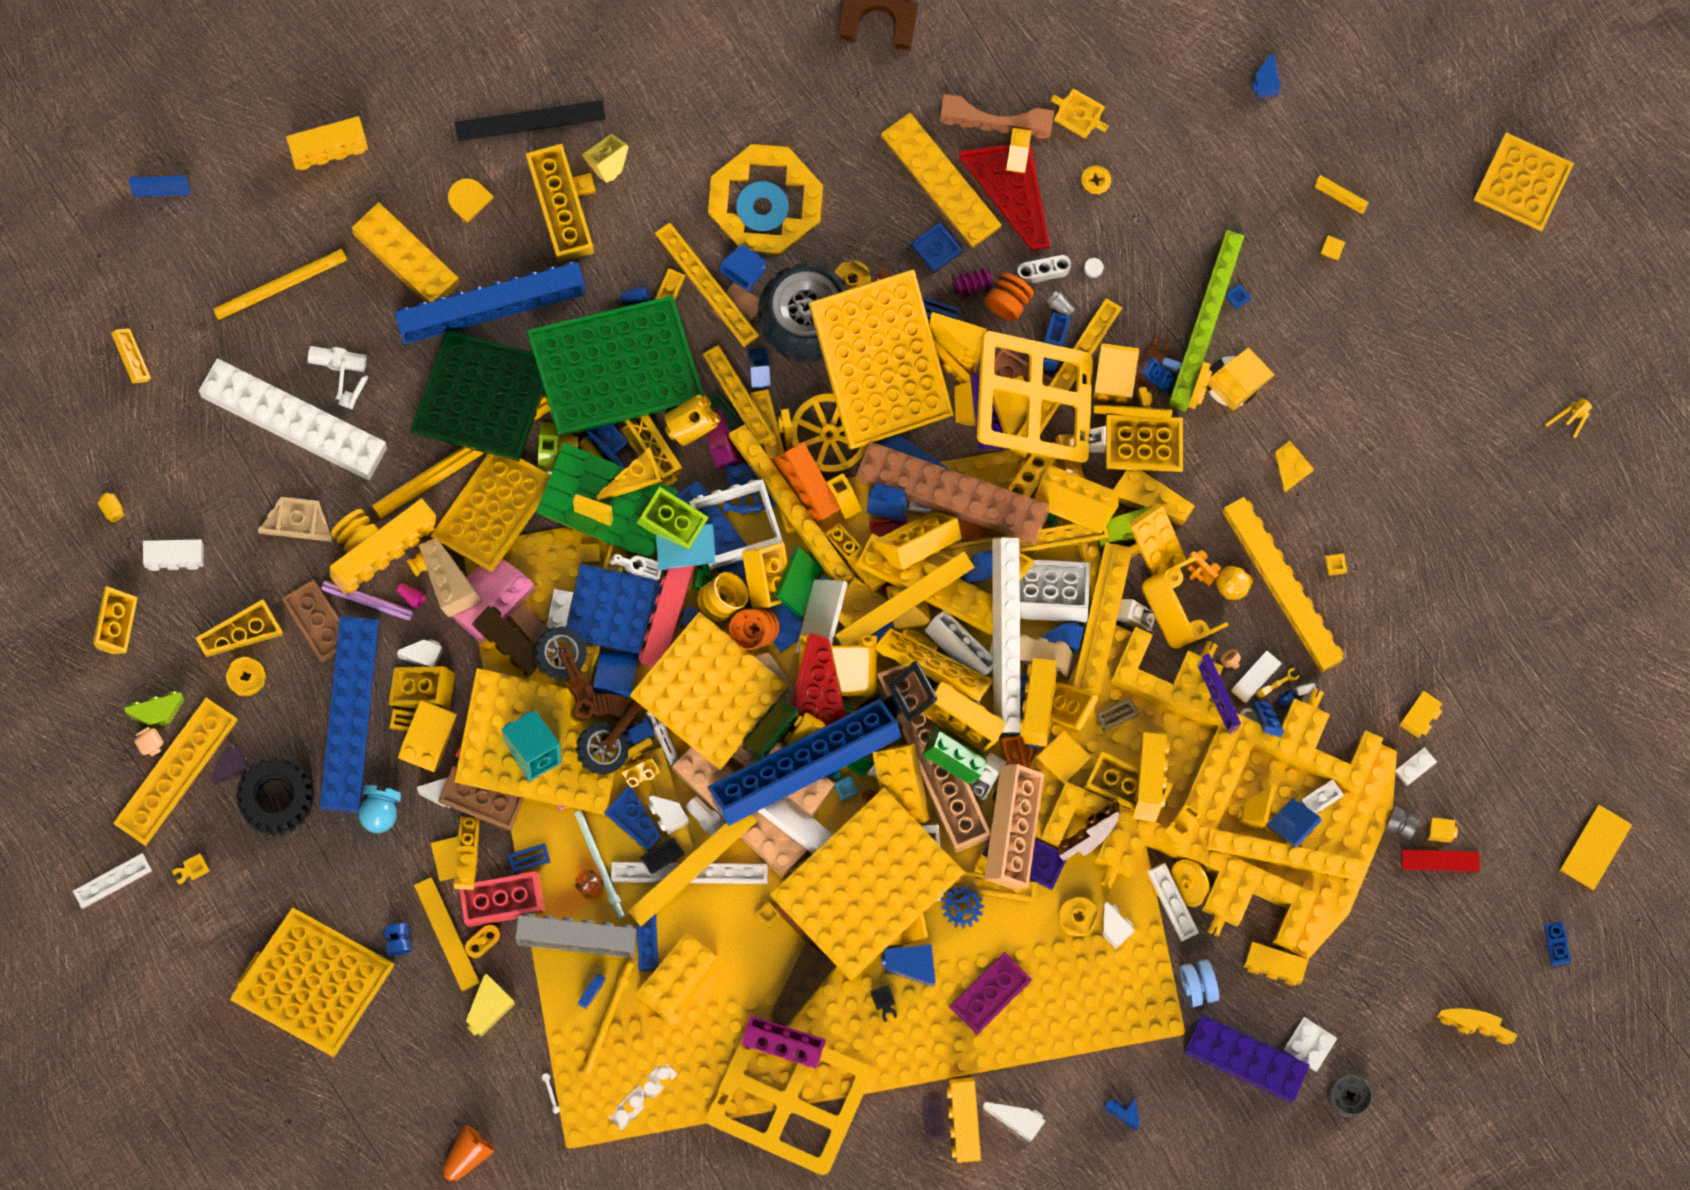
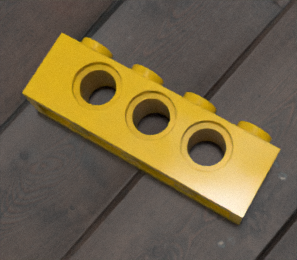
[1007,453,1058,498]

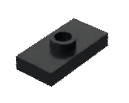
[640,837,684,875]

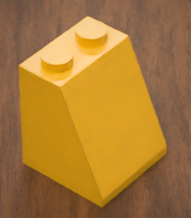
[1093,344,1139,404]

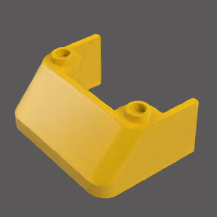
[1141,556,1229,649]

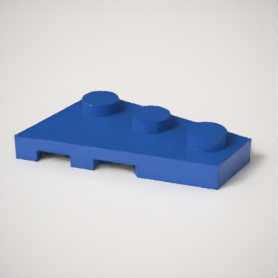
[604,785,661,852]

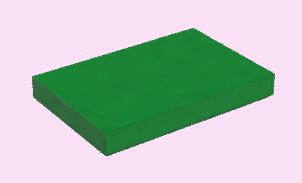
[774,547,823,616]

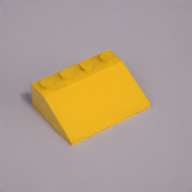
[929,312,987,373]
[1105,415,1183,472]

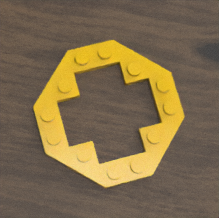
[708,144,823,256]

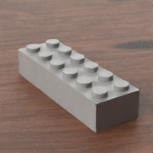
[515,913,637,958]

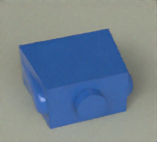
[719,244,767,292]
[866,483,909,523]

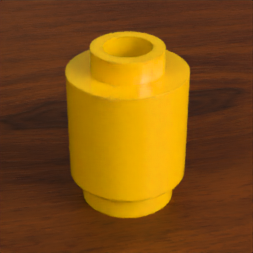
[98,493,124,522]

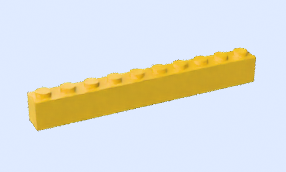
[1222,497,1343,673]

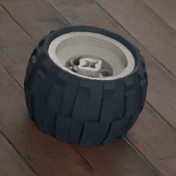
[758,263,849,362]

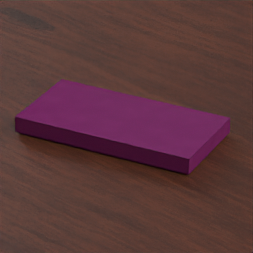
[949,952,1032,1035]

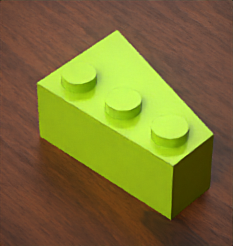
[1097,506,1153,550]

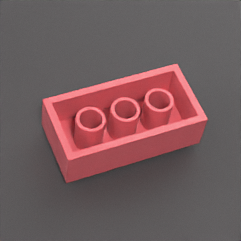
[460,872,546,927]

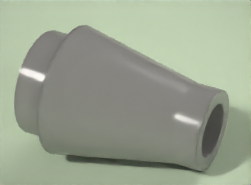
[1046,291,1075,316]

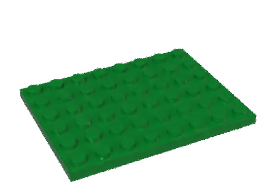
[527,295,704,437]

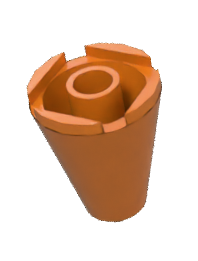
[442,1125,495,1182]

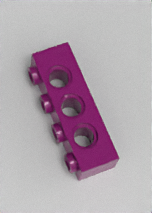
[741,1015,826,1069]

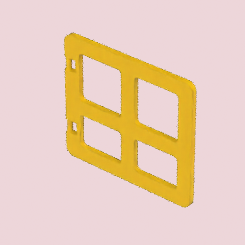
[977,331,1093,463]
[706,1017,872,1175]

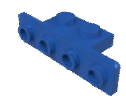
[585,424,630,468]

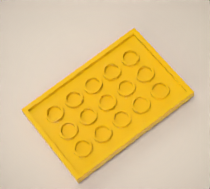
[430,454,550,573]

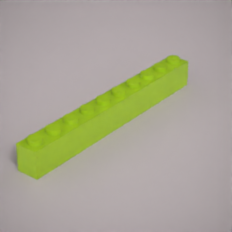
[1168,230,1244,412]

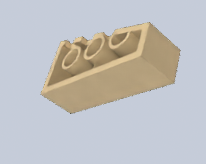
[419,537,483,617]
[989,634,1074,678]

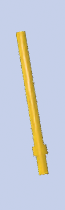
[582,963,634,1075]

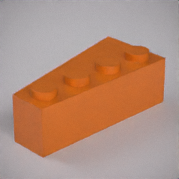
[771,442,841,522]

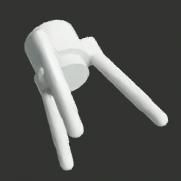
[336,361,368,410]

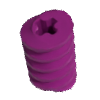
[952,268,993,297]

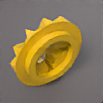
[1081,165,1111,195]

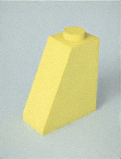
[466,974,515,1037]

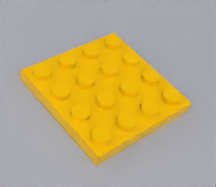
[1474,132,1574,232]

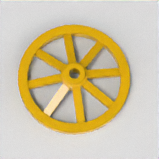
[791,394,868,473]

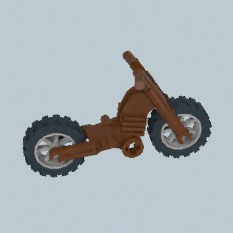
[533,626,641,775]

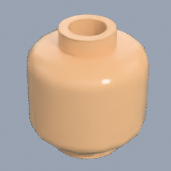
[134,727,164,757]

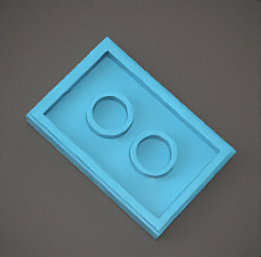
[656,524,716,570]

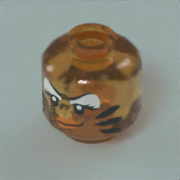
[575,870,604,899]

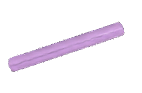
[322,580,413,620]

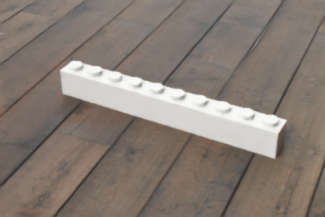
[992,538,1020,733]

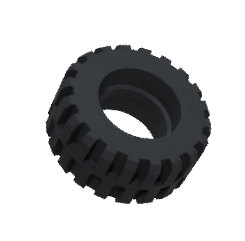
[236,757,313,835]

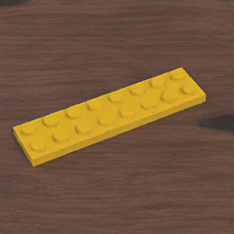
[881,113,1002,249]
[856,533,993,636]
[113,698,238,846]

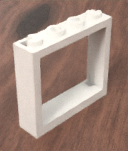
[689,479,783,570]

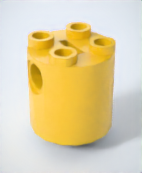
[665,394,721,446]

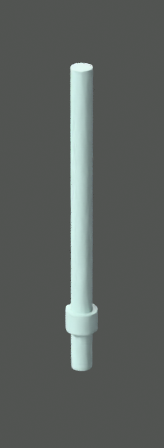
[574,810,625,920]

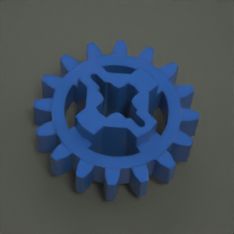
[941,886,984,929]

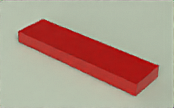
[1401,850,1480,872]

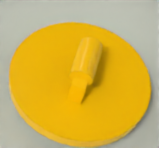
[1170,859,1209,907]

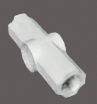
[308,346,367,372]
[685,796,725,836]

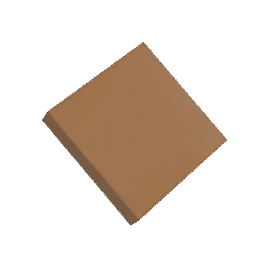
[712,282,759,324]

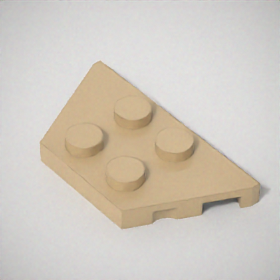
[258,497,332,542]

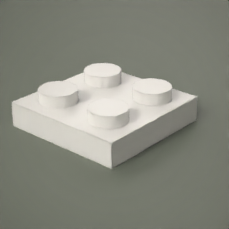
[1283,1017,1337,1072]

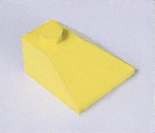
[582,133,628,183]

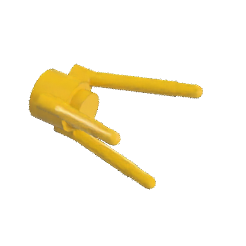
[1545,398,1592,438]

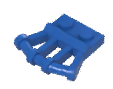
[723,464,777,515]

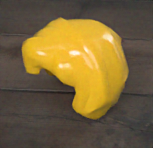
[1215,566,1253,600]

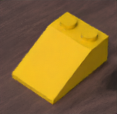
[1208,348,1275,411]
[388,666,455,710]
[398,700,457,772]

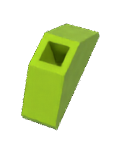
[538,422,559,475]
[124,691,184,728]

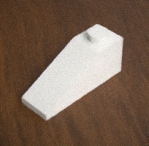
[982,1102,1045,1142]

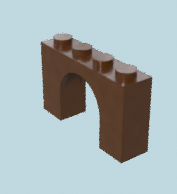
[838,0,918,52]

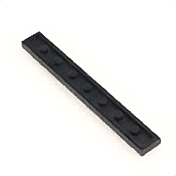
[455,100,606,141]

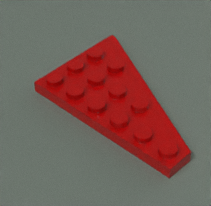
[958,143,1050,251]
[781,632,846,743]

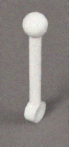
[542,1073,560,1113]

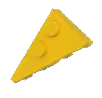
[596,448,661,501]

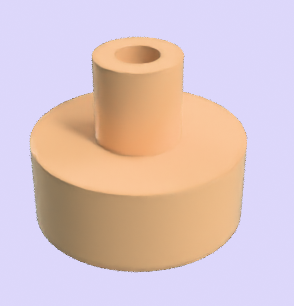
[1220,649,1241,669]

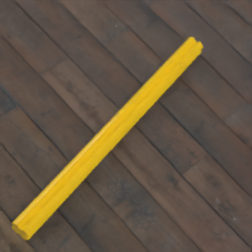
[372,394,550,519]

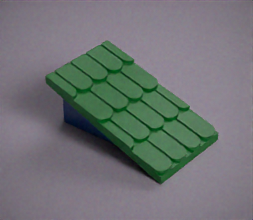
[536,442,678,560]

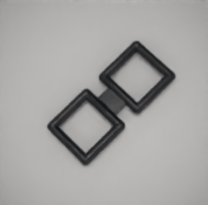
[854,661,938,730]

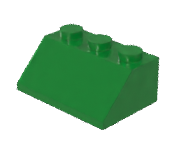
[922,724,987,784]

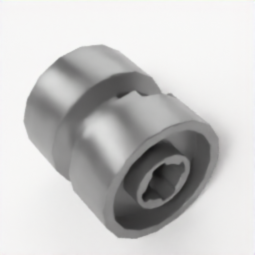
[1385,806,1420,840]

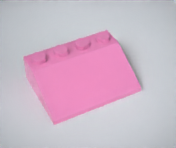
[451,558,535,644]

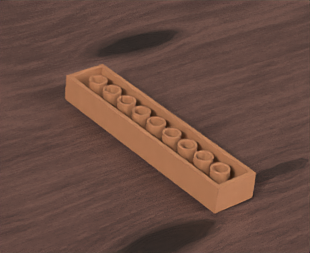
[856,442,1049,545]

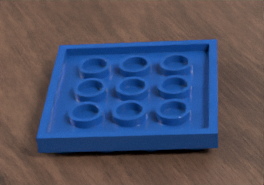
[567,564,656,655]

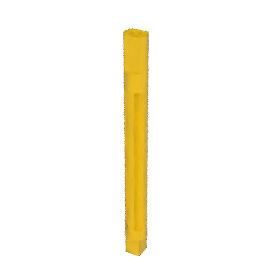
[213,249,347,320]

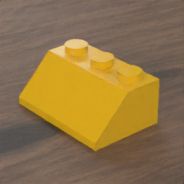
[742,542,788,608]
[93,586,138,654]

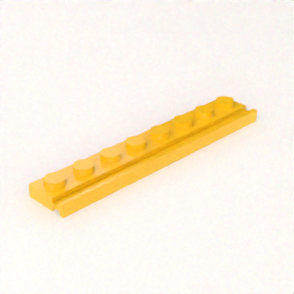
[1073,542,1133,695]

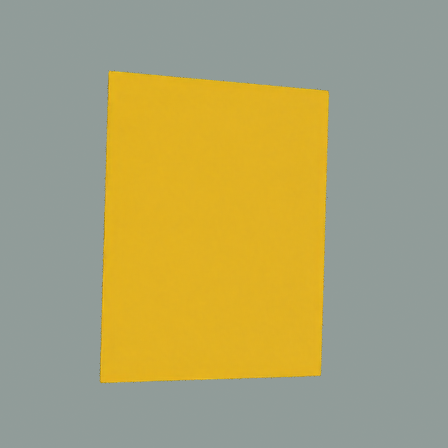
[464,442,1185,1149]

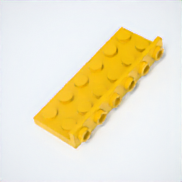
[875,628,993,702]

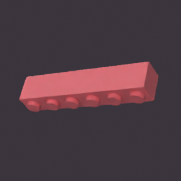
[639,566,695,669]

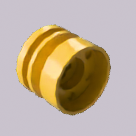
[331,509,379,554]
[697,572,749,622]

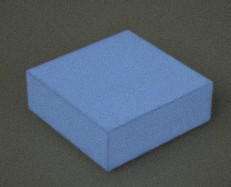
[1162,357,1182,375]

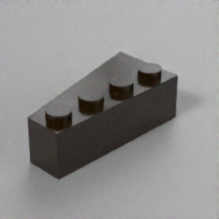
[471,605,538,679]
[771,941,837,1027]

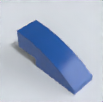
[1043,312,1071,374]

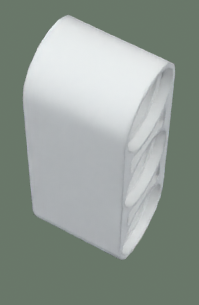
[1016,255,1071,284]
[1231,651,1282,704]

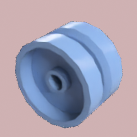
[1180,959,1219,1008]

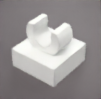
[1293,683,1316,703]

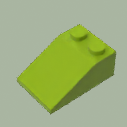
[637,487,709,550]

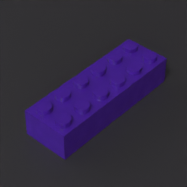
[1184,1015,1310,1103]

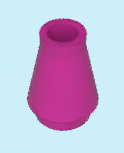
[397,582,426,608]

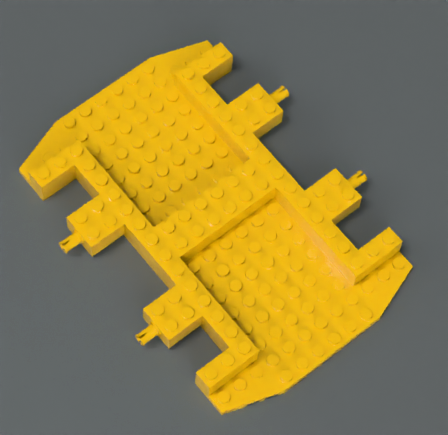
[1029,625,1397,959]

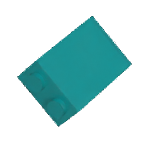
[502,710,561,782]

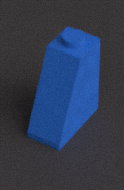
[959,550,993,584]
[881,945,936,987]

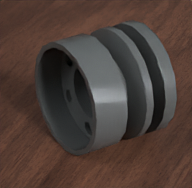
[1327,1075,1373,1118]

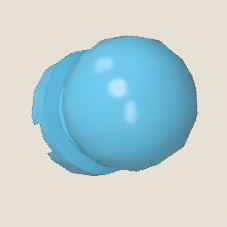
[359,785,402,833]

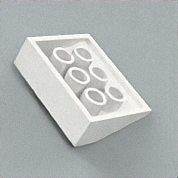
[1019,560,1090,622]

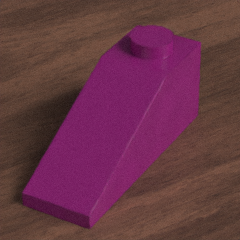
[707,409,742,469]

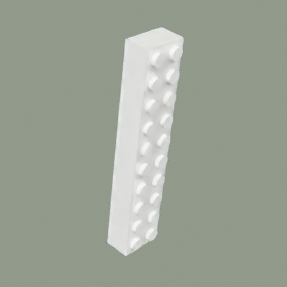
[199,358,387,481]

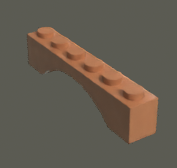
[940,94,1054,139]

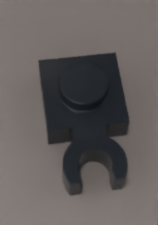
[870,985,897,1022]

